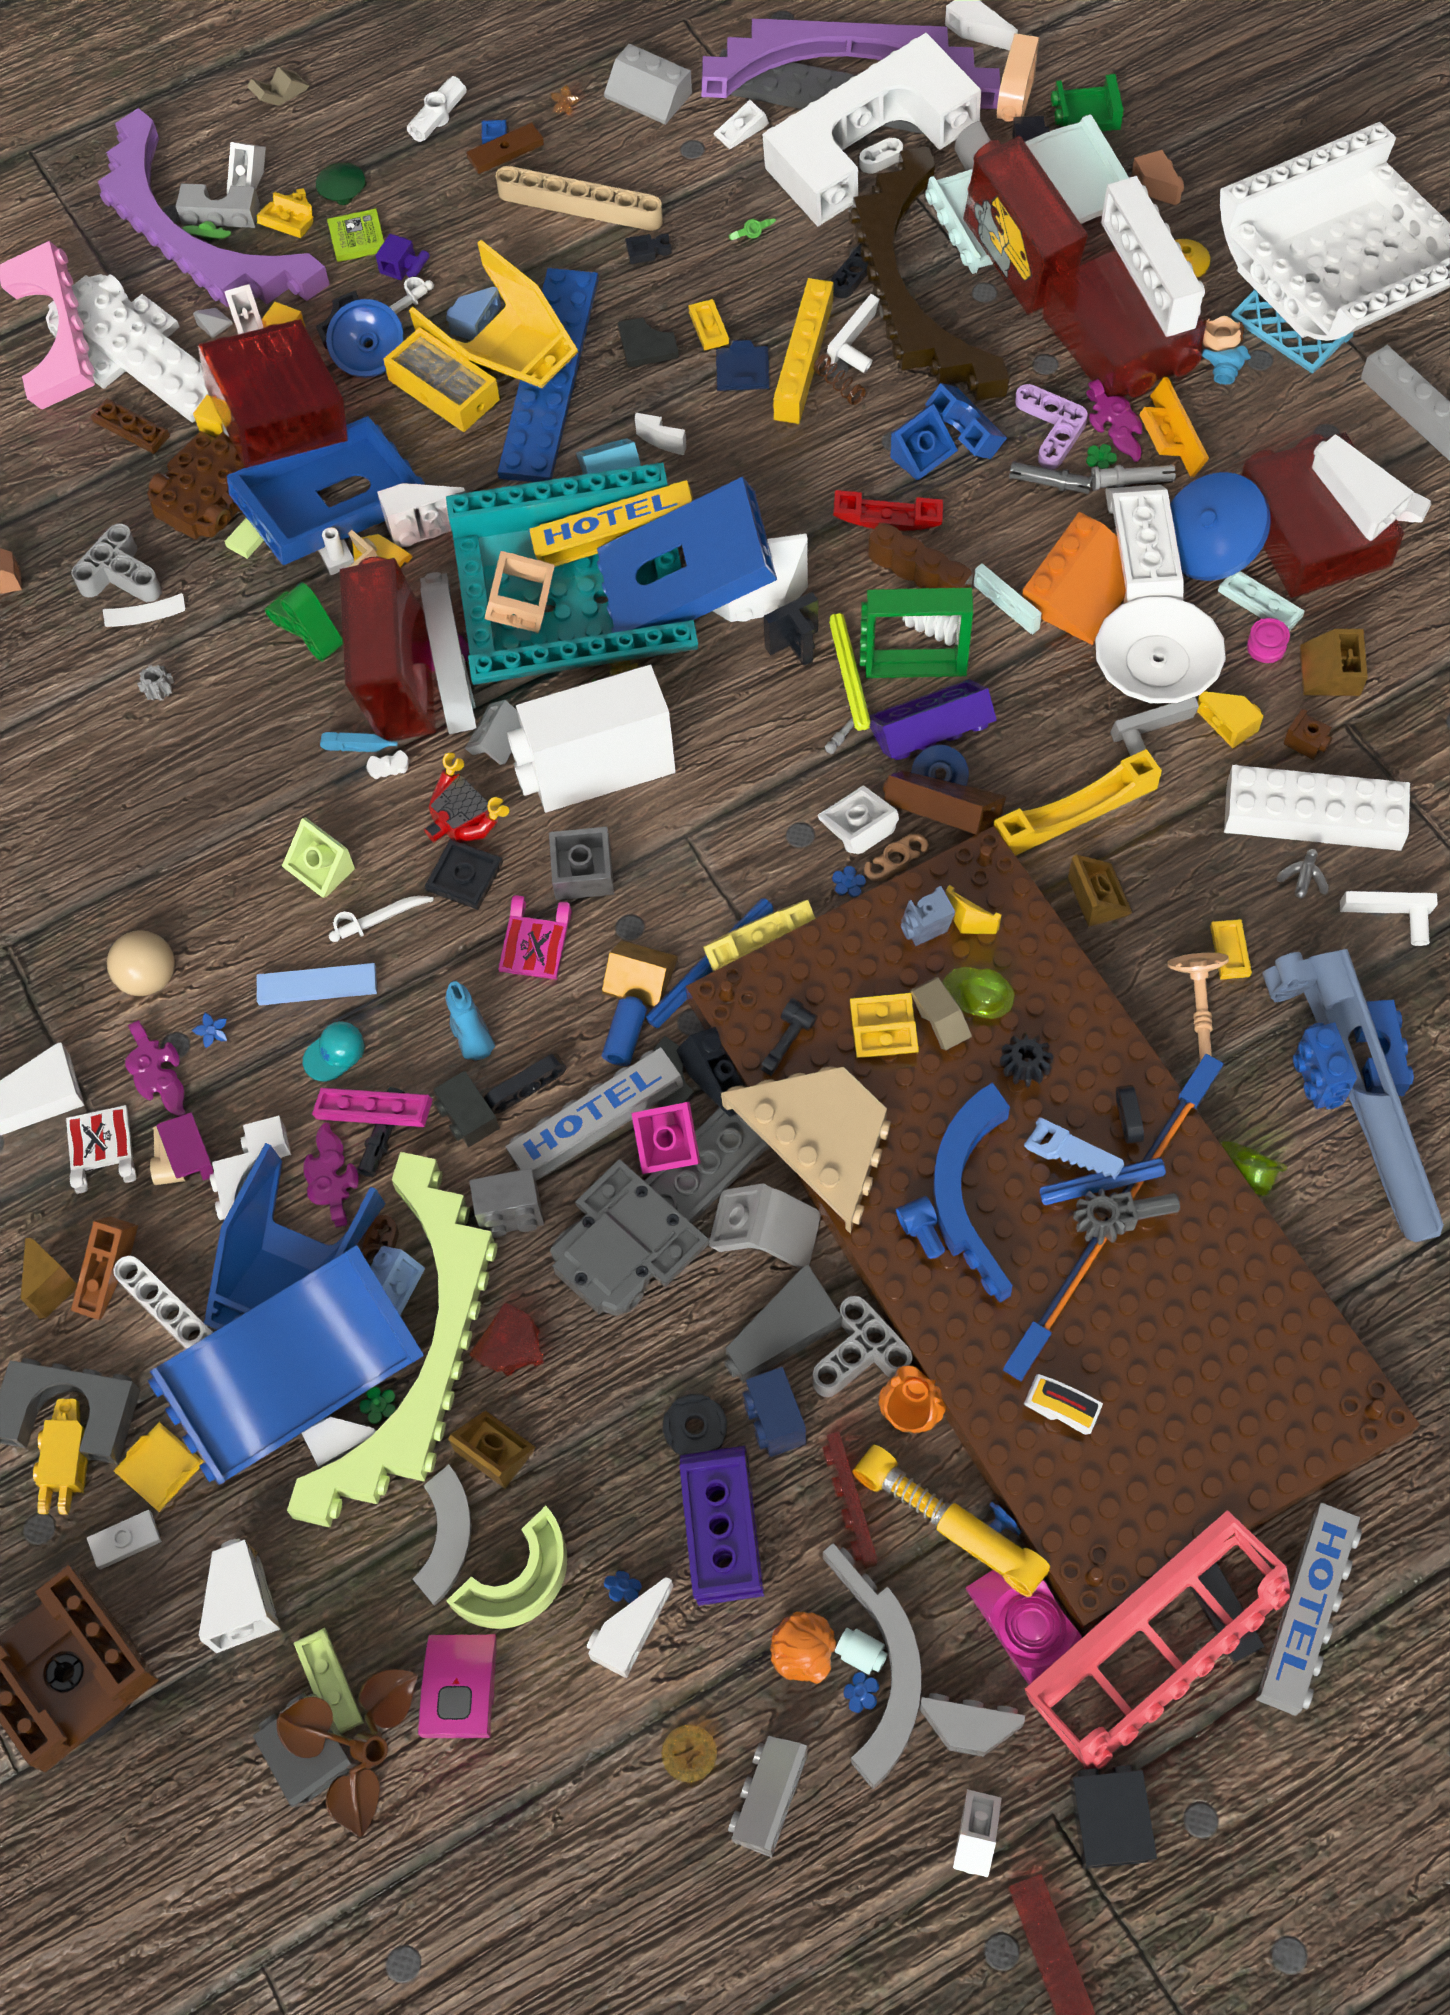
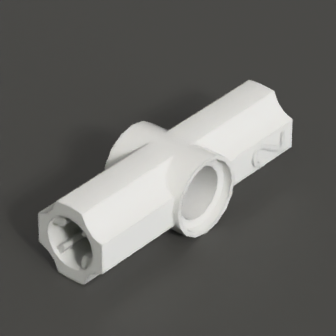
[407,76,467,142]

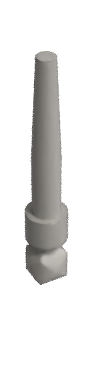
[825,704,868,754]

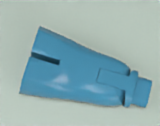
[445,981,495,1061]

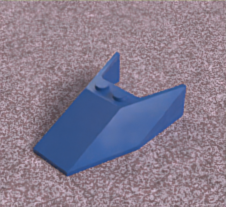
[204,1143,386,1330]

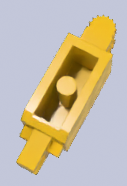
[33,1399,88,1515]

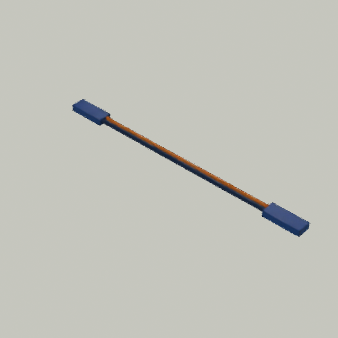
[1003,1054,1224,1382]

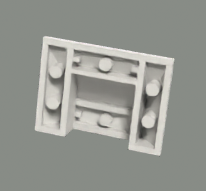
[713,534,808,622]

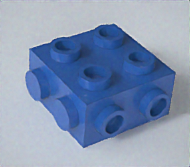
[1293,1022,1357,1109]

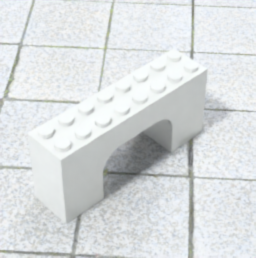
[762,33,981,227]

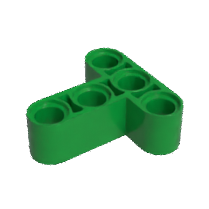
[264,582,344,662]

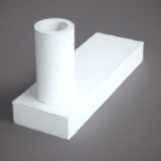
[825,294,879,374]
[318,500,354,575]
[1340,891,1437,946]

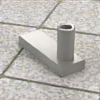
[1110,697,1199,756]

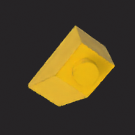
[1197,691,1263,749]

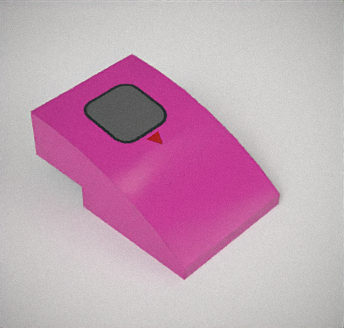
[418,1634,496,1738]

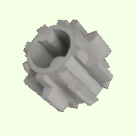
[137,665,174,701]

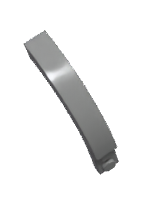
[420,572,477,734]
[823,1543,921,1790]

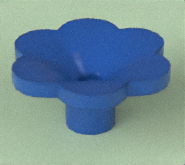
[989,1502,1022,1536]

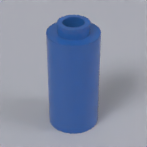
[601,996,647,1066]

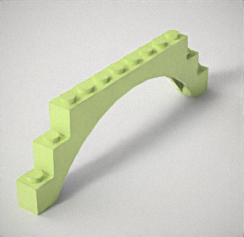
[287,1152,497,1528]

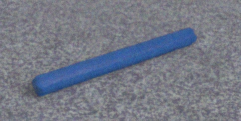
[646,898,773,1028]

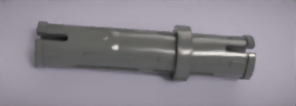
[1009,461,1093,494]

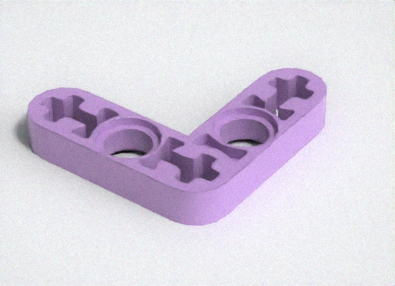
[1015,384,1088,469]

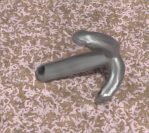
[1277,849,1329,898]

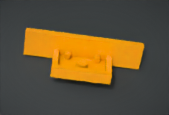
[1139,377,1209,477]

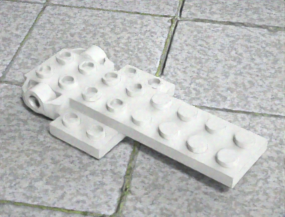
[46,274,229,423]

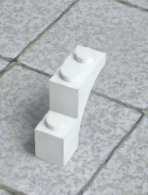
[210,1116,291,1220]

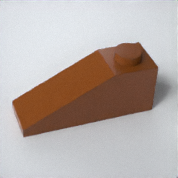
[71,1216,138,1320]

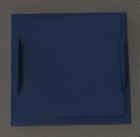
[716,340,770,391]

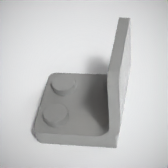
[709,1183,821,1269]

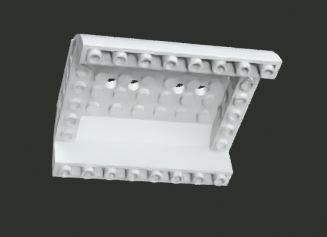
[1220,122,1450,341]

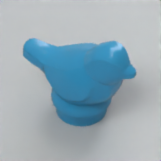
[1202,346,1251,385]

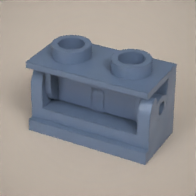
[901,886,955,946]

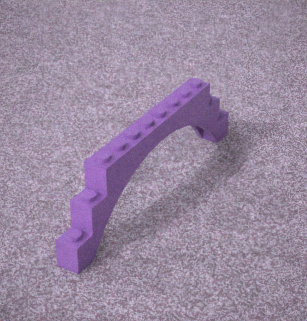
[701,18,1001,109]
[98,108,330,307]

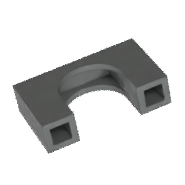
[0,1358,141,1465]

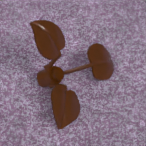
[277,1669,418,1837]

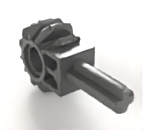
[1073,1188,1180,1245]

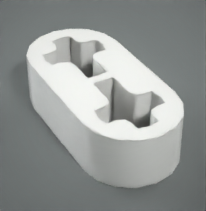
[859,138,903,174]

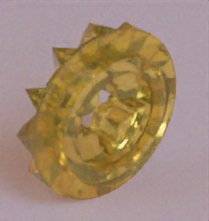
[662,1725,717,1783]

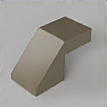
[248,67,309,106]
[910,977,972,1050]

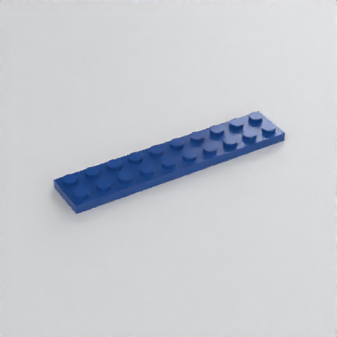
[498,268,599,482]

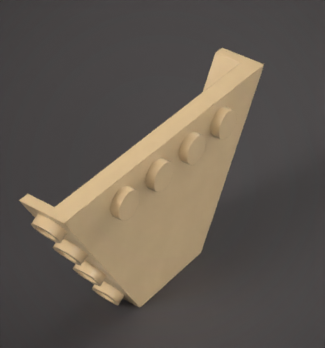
[721,1067,891,1234]

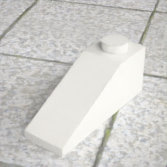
[587,1577,673,1678]

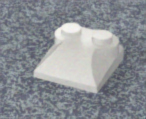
[818,785,899,854]

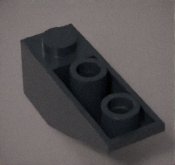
[676,1027,746,1117]

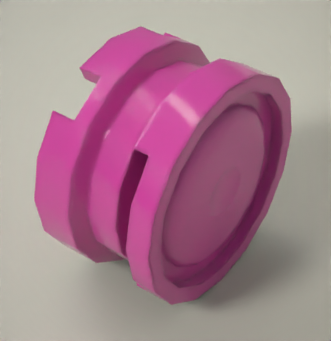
[1247,618,1290,663]

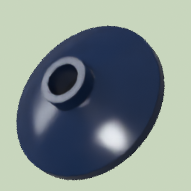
[911,745,969,786]

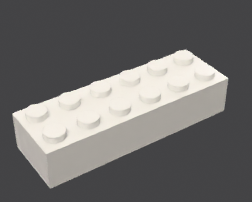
[1101,176,1205,337]
[1224,765,1410,851]

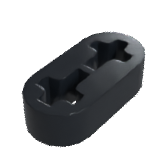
[1116,1085,1144,1144]

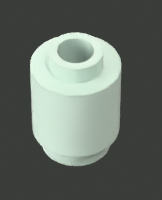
[835,1628,888,1675]

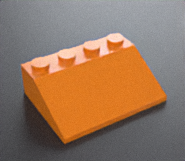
[1022,512,1126,645]

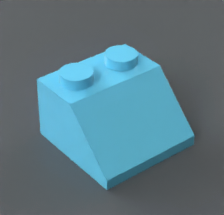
[576,438,641,475]

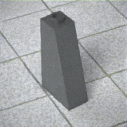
[724,1265,842,1384]

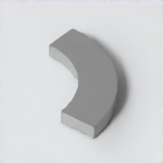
[413,1464,472,1606]

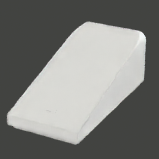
[713,100,769,149]

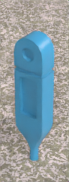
[320,732,398,752]

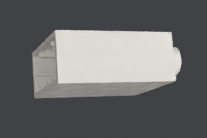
[507,665,675,813]

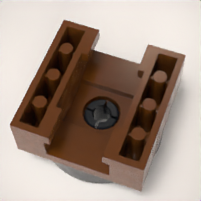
[0,1565,159,1772]

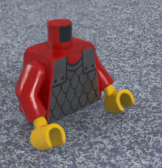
[424,753,509,843]

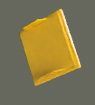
[114,1422,204,1512]

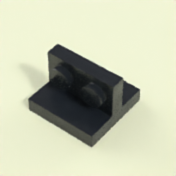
[764,592,818,666]

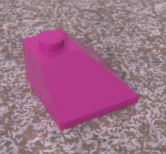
[631,1102,701,1174]

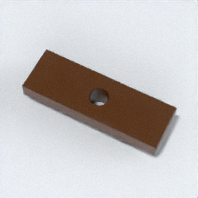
[466,122,544,174]
[91,398,170,454]

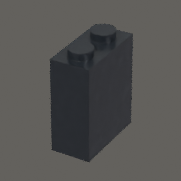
[1070,1765,1157,1869]

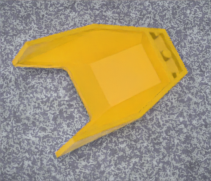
[409,240,578,388]

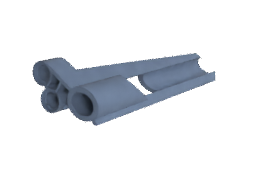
[1262,949,1444,1242]

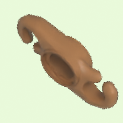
[864,834,929,881]

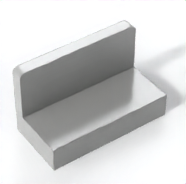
[465,700,521,765]

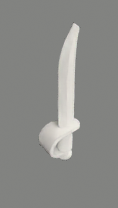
[389,277,434,314]
[329,896,434,942]

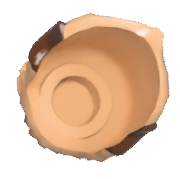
[1199,316,1245,352]

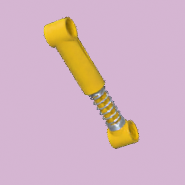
[852,1445,1050,1597]

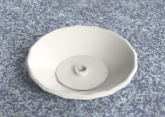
[1095,596,1226,703]

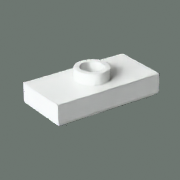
[87,1510,162,1570]

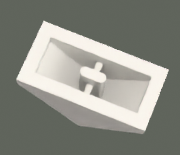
[224,284,265,343]

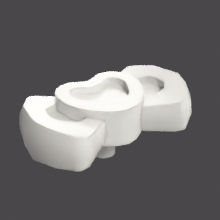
[366,750,410,779]

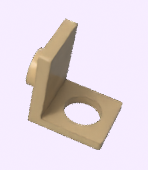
[347,530,383,585]

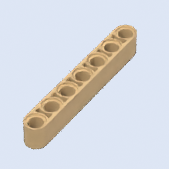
[495,166,663,231]

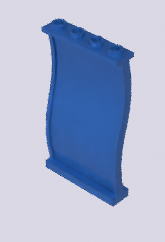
[148,1245,424,1485]

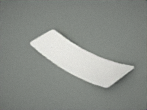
[103,593,185,627]

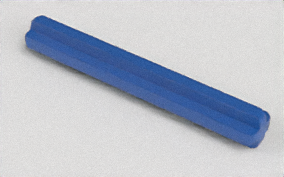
[1039,1158,1166,1205]

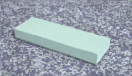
[973,563,1042,635]
[1218,571,1305,632]

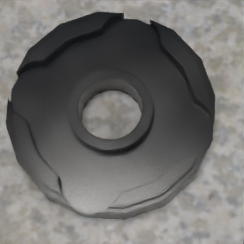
[663,1394,727,1456]

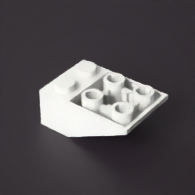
[377,483,466,548]

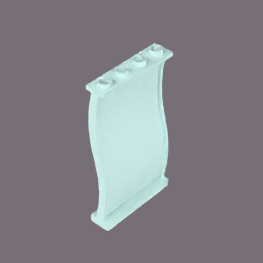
[925,114,1129,274]

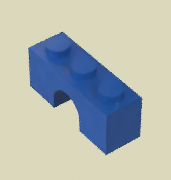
[925,383,1007,459]
[1354,1000,1414,1096]

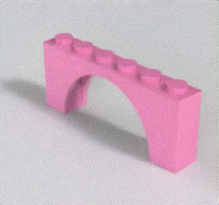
[0,241,95,409]

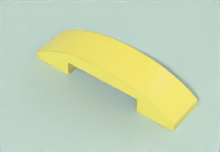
[703,900,816,972]

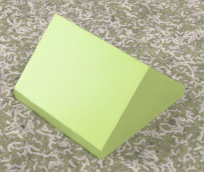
[282,817,355,898]

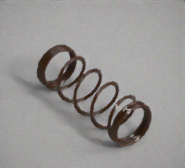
[813,354,866,405]

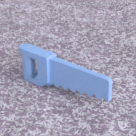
[1024,1118,1124,1180]

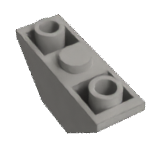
[920,1693,1025,1757]

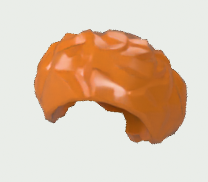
[879,1365,946,1433]
[770,1612,836,1684]

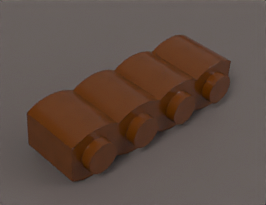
[868,523,973,589]

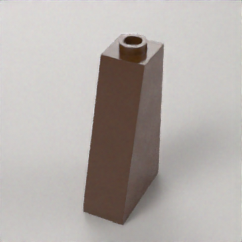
[883,770,1006,834]

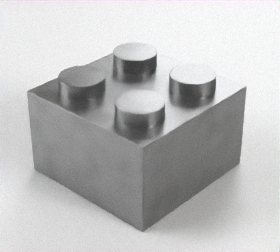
[549,827,614,900]
[469,1168,544,1238]

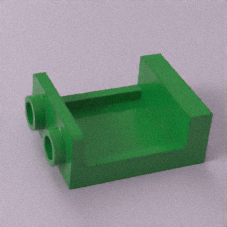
[1051,74,1124,131]

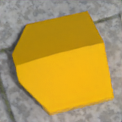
[946,885,1002,934]

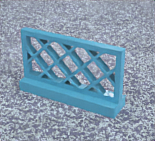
[1230,289,1353,374]

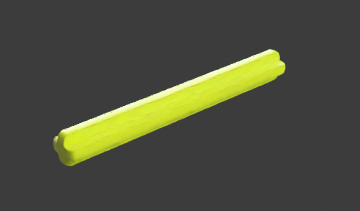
[829,613,870,731]

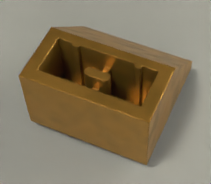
[1300,629,1368,696]

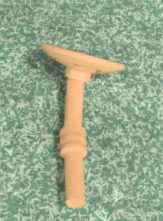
[1167,952,1229,1062]

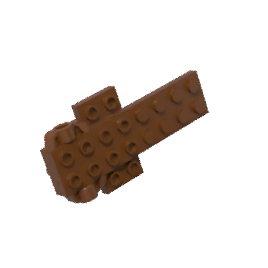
[147,370,329,540]

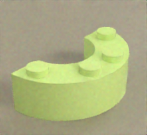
[446,1506,567,1629]

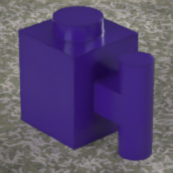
[375,234,430,281]

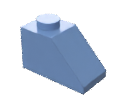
[446,287,501,341]

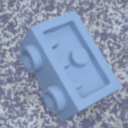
[370,1246,425,1315]

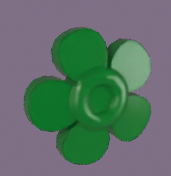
[1086,444,1117,469]
[359,1387,396,1424]

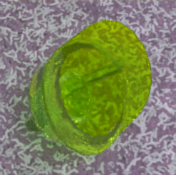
[942,967,1014,1019]
[1219,1141,1288,1196]

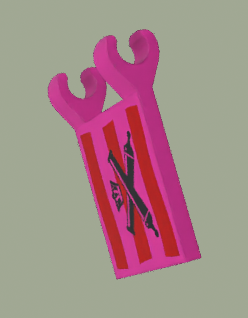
[498,895,572,980]

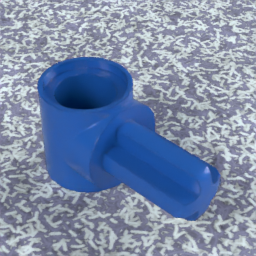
[896,1196,945,1259]

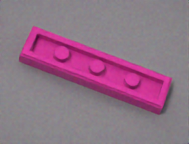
[312,1088,433,1127]

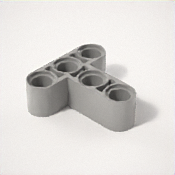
[71,524,162,602]
[813,1296,912,1397]

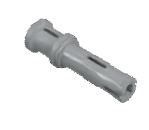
[1091,464,1176,491]

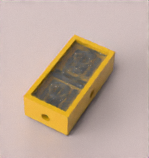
[384,327,500,432]

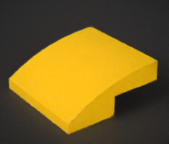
[850,993,919,1058]

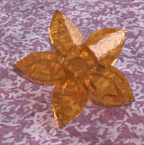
[550,85,579,116]

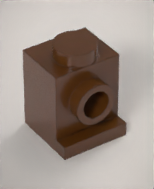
[1283,709,1333,760]

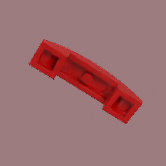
[833,490,943,531]

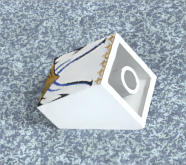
[199,1539,280,1653]

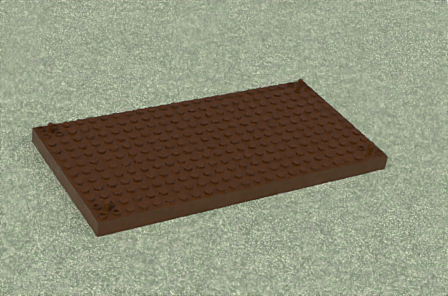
[686,826,1420,1633]

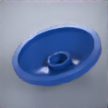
[326,299,404,378]

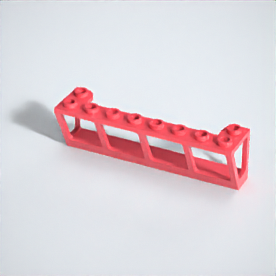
[1025,1510,1291,1769]

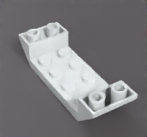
[1105,485,1183,604]

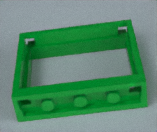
[860,588,973,678]

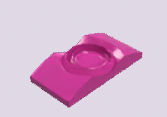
[966,1570,1099,1685]

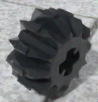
[1000,1032,1053,1088]

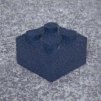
[742,1367,806,1458]

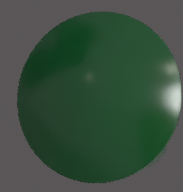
[316,162,366,205]

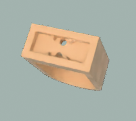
[997,33,1039,122]

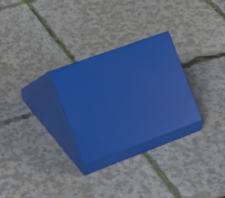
[890,404,958,480]

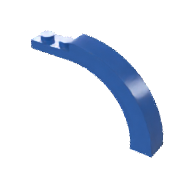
[933,1082,1013,1303]

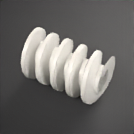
[902,615,958,646]

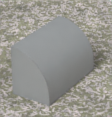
[955,120,999,171]

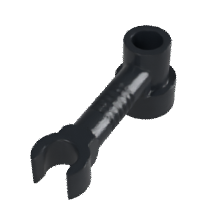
[761,997,818,1076]

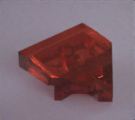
[470,1303,544,1376]

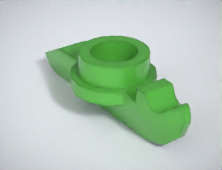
[729,219,776,240]
[182,221,231,240]

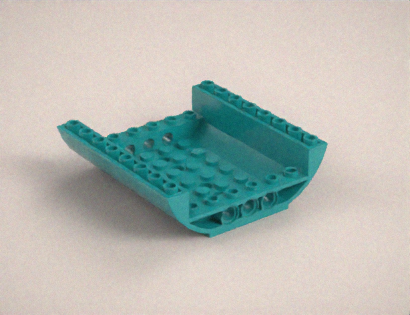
[446,462,698,685]

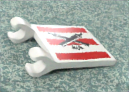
[66,1105,137,1194]

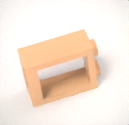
[484,551,555,633]

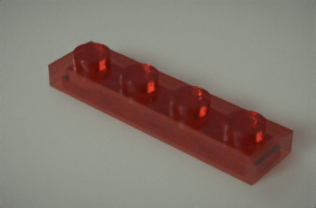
[822,1432,877,1569]
[1008,1874,1096,2015]

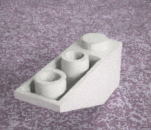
[945,0,1018,50]

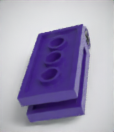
[679,1445,765,1606]

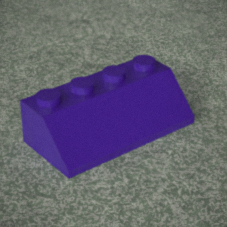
[869,679,997,760]

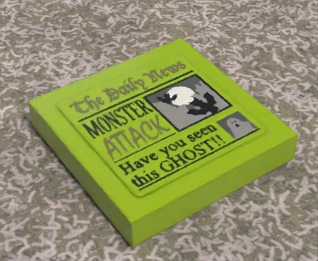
[327,209,384,262]

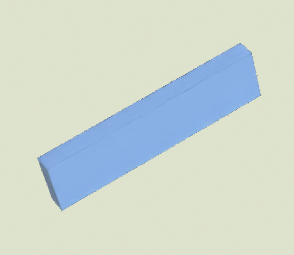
[257,963,377,1005]

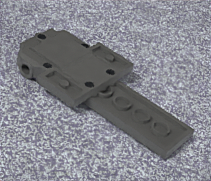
[550,1108,769,1316]

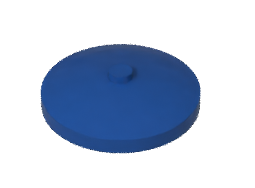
[1170,472,1271,581]

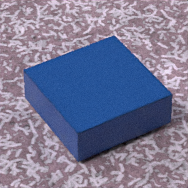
[482,120,507,144]

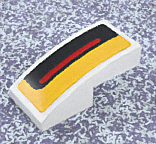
[1024,1374,1103,1435]

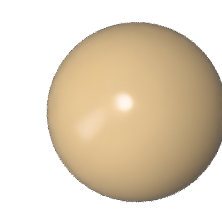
[107,930,175,996]

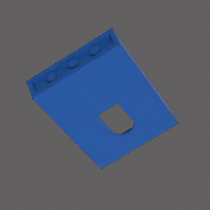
[227,416,425,565]
[597,477,778,633]

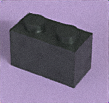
[433,1071,500,1148]

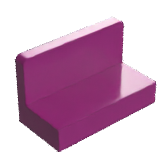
[157,1112,214,1181]

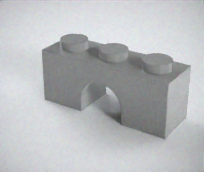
[176,184,260,228]

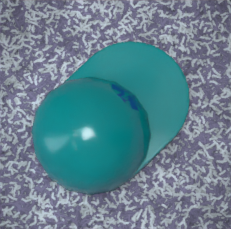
[303,1021,365,1082]

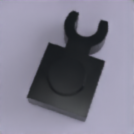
[625,234,672,264]

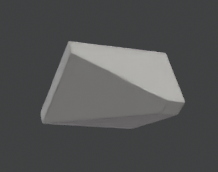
[193,308,233,338]

